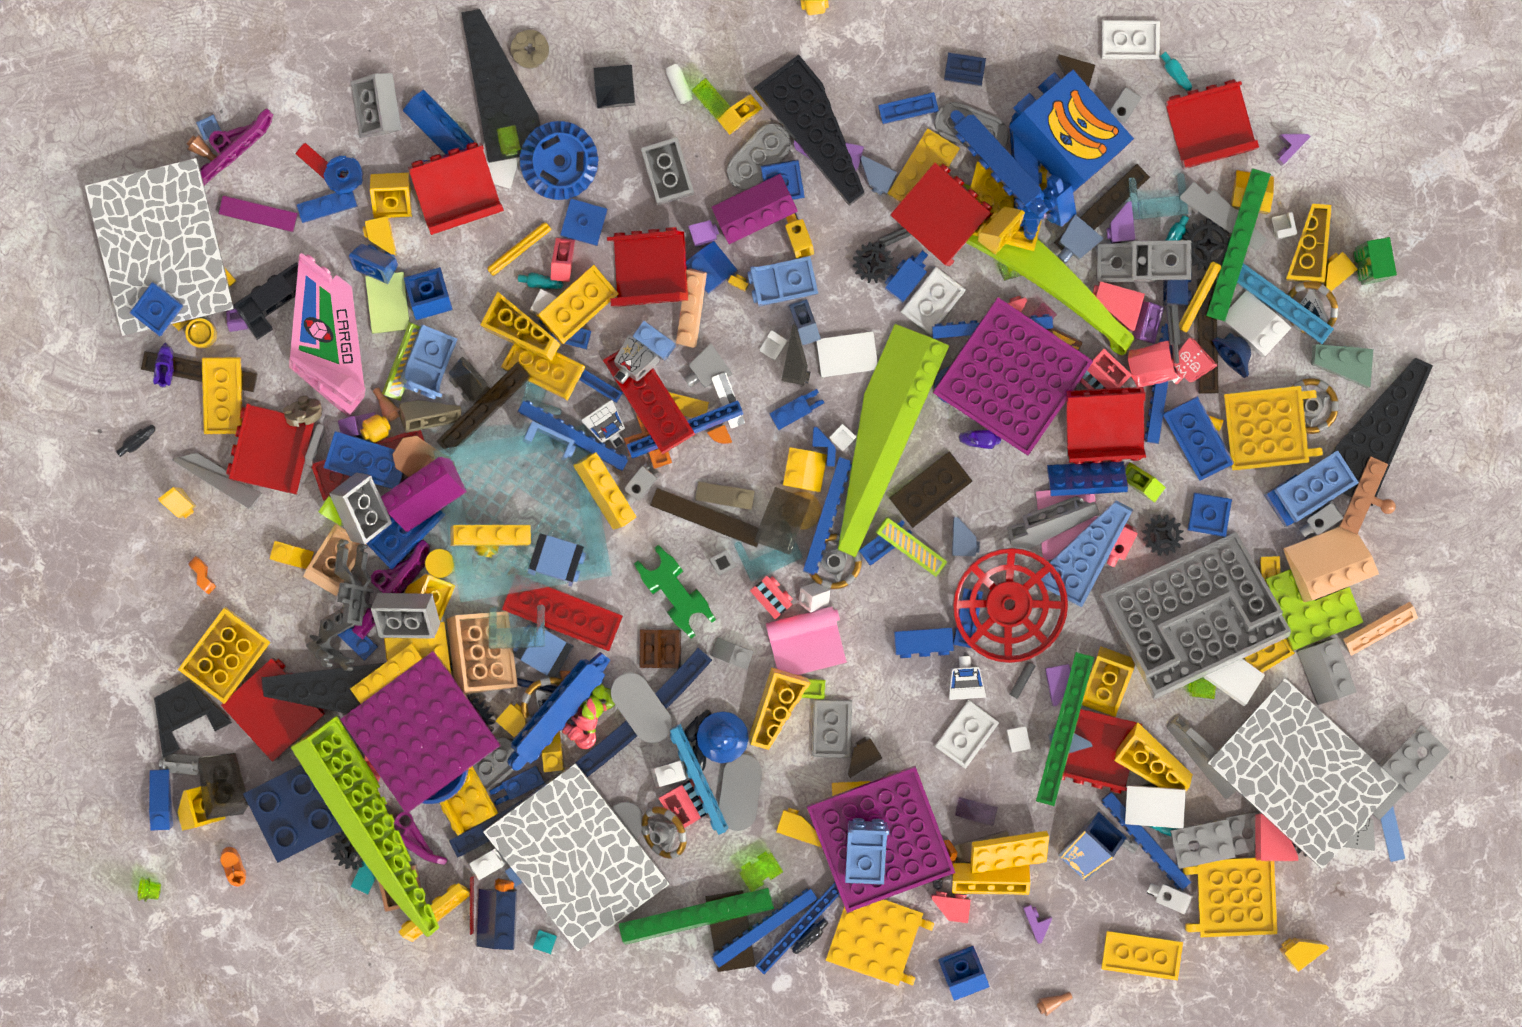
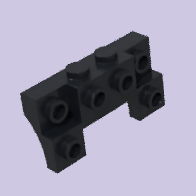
[233,262,298,340]

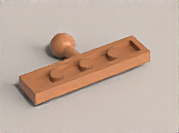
[1339,457,1396,535]

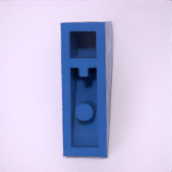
[149,769,173,831]

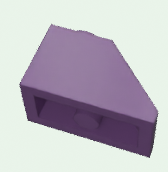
[1106,201,1135,244]
[688,220,719,247]
[1045,664,1072,706]

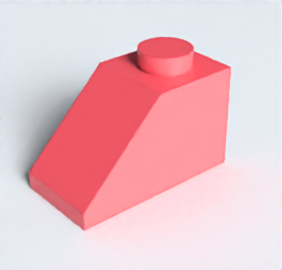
[551,238,575,282]

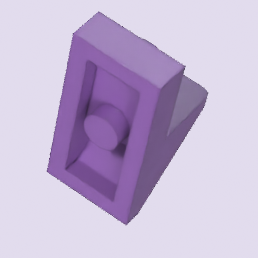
[1277,134,1311,166]
[338,412,376,437]
[1022,904,1052,944]

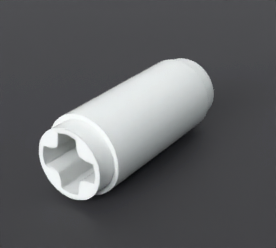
[665,64,693,104]

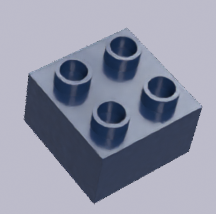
[243,765,343,863]

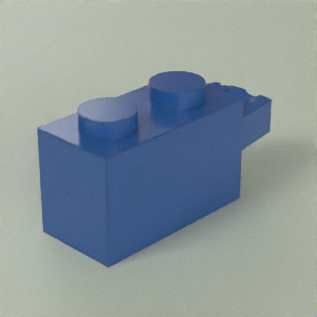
[1042,174,1077,227]
[885,250,928,303]

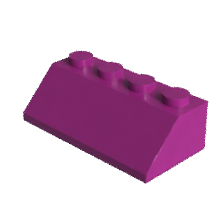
[711,174,798,244]
[381,457,467,532]

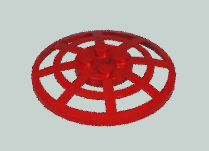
[953,548,1068,663]

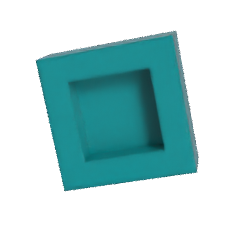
[533,929,557,954]

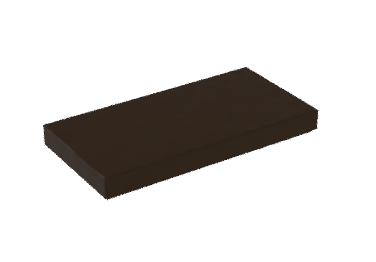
[889,451,973,528]
[705,890,756,972]

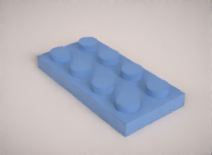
[1274,451,1359,523]

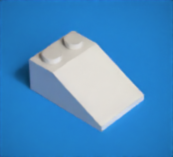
[1224,290,1291,357]

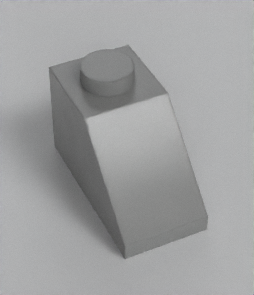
[711,638,754,670]

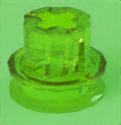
[137,876,161,902]

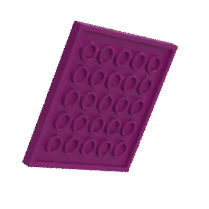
[933,296,1093,456]
[340,651,501,814]
[807,766,955,913]

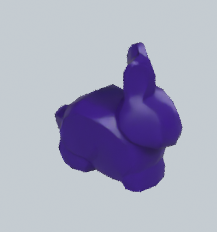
[153,342,174,388]
[959,430,1001,449]

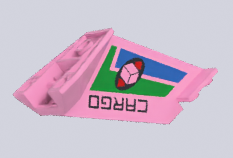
[289,253,366,417]

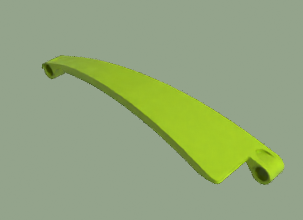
[963,184,1134,355]

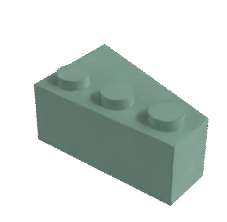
[1311,344,1374,388]

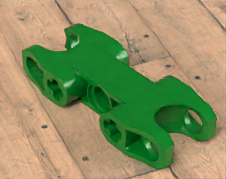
[634,545,716,639]

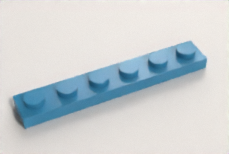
[1237,263,1334,344]
[670,724,729,835]

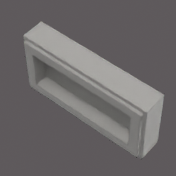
[305,424,324,467]

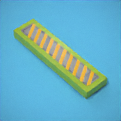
[382,322,420,401]
[876,517,947,577]

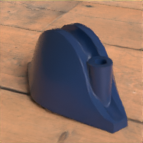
[1212,333,1251,378]

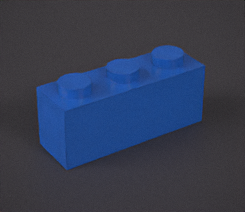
[894,628,954,658]

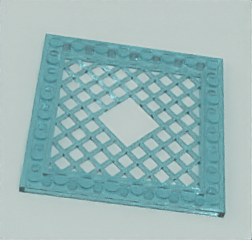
[433,425,612,603]

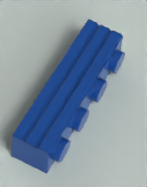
[579,369,623,403]

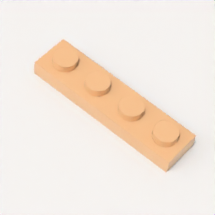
[676,268,707,348]
[1343,602,1418,656]

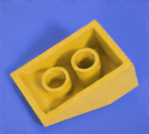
[1082,646,1135,717]

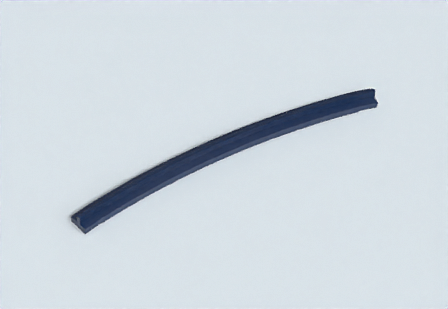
[449,648,712,858]

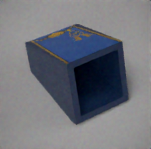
[1058,812,1127,881]

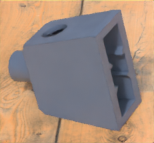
[1058,215,1103,263]

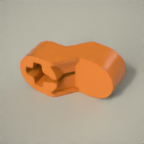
[188,556,217,594]
[220,847,246,887]

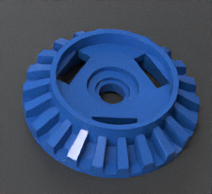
[520,121,599,200]

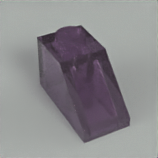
[955,797,998,826]

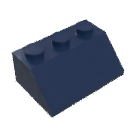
[476,889,517,950]

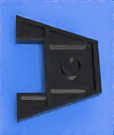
[154,680,233,758]

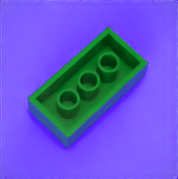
[1353,237,1397,285]

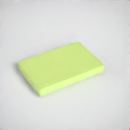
[365,272,410,334]

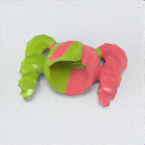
[562,684,615,749]

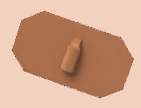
[392,436,456,477]

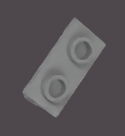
[159,754,200,775]

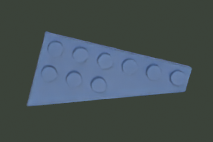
[1036,501,1133,607]

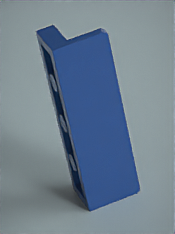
[403,89,474,154]

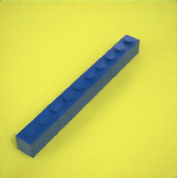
[932,314,1053,339]
[1144,323,1173,444]
[517,400,628,471]
[627,400,743,459]
[803,457,852,575]
[1101,792,1191,890]
[756,882,840,975]
[711,888,818,967]

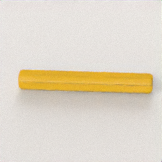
[487,222,551,276]
[1179,262,1221,332]

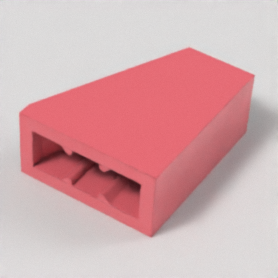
[1092,281,1145,332]
[1255,814,1298,861]

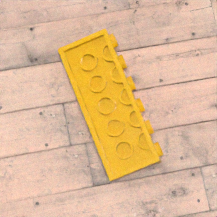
[440,766,498,835]

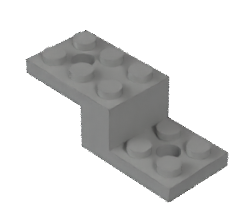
[1097,240,1191,283]
[1372,725,1450,820]
[1170,811,1261,869]

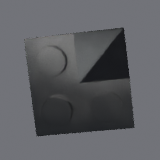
[593,65,636,109]

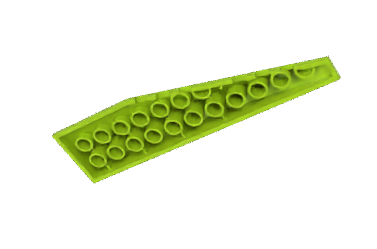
[838,324,949,557]
[291,716,440,937]

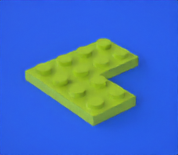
[1265,569,1364,651]

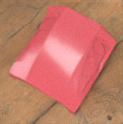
[1128,341,1178,387]

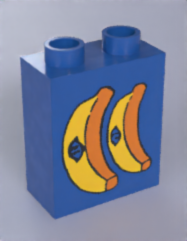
[1009,70,1134,193]

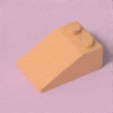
[303,524,367,596]

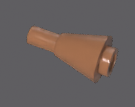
[187,135,217,162]
[373,387,399,421]
[1037,992,1073,1016]

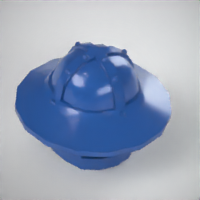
[697,711,749,763]

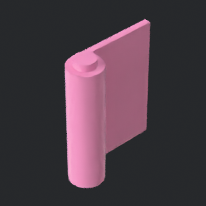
[1036,490,1097,560]
[766,606,847,675]

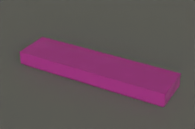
[218,196,298,232]

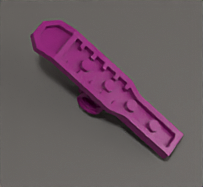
[200,108,274,186]
[352,540,430,639]
[394,812,447,865]

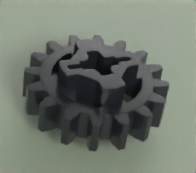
[853,241,894,283]
[1142,515,1184,556]
[331,831,364,870]

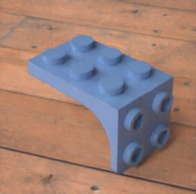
[747,256,818,307]
[399,324,458,399]
[845,818,889,884]

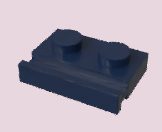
[944,52,986,87]

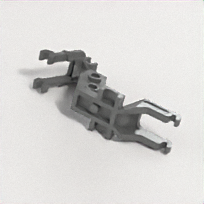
[306,539,374,671]

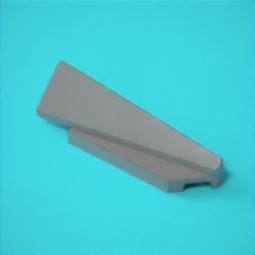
[1180,182,1267,250]
[172,453,262,509]
[1007,496,1100,550]
[1167,716,1237,799]

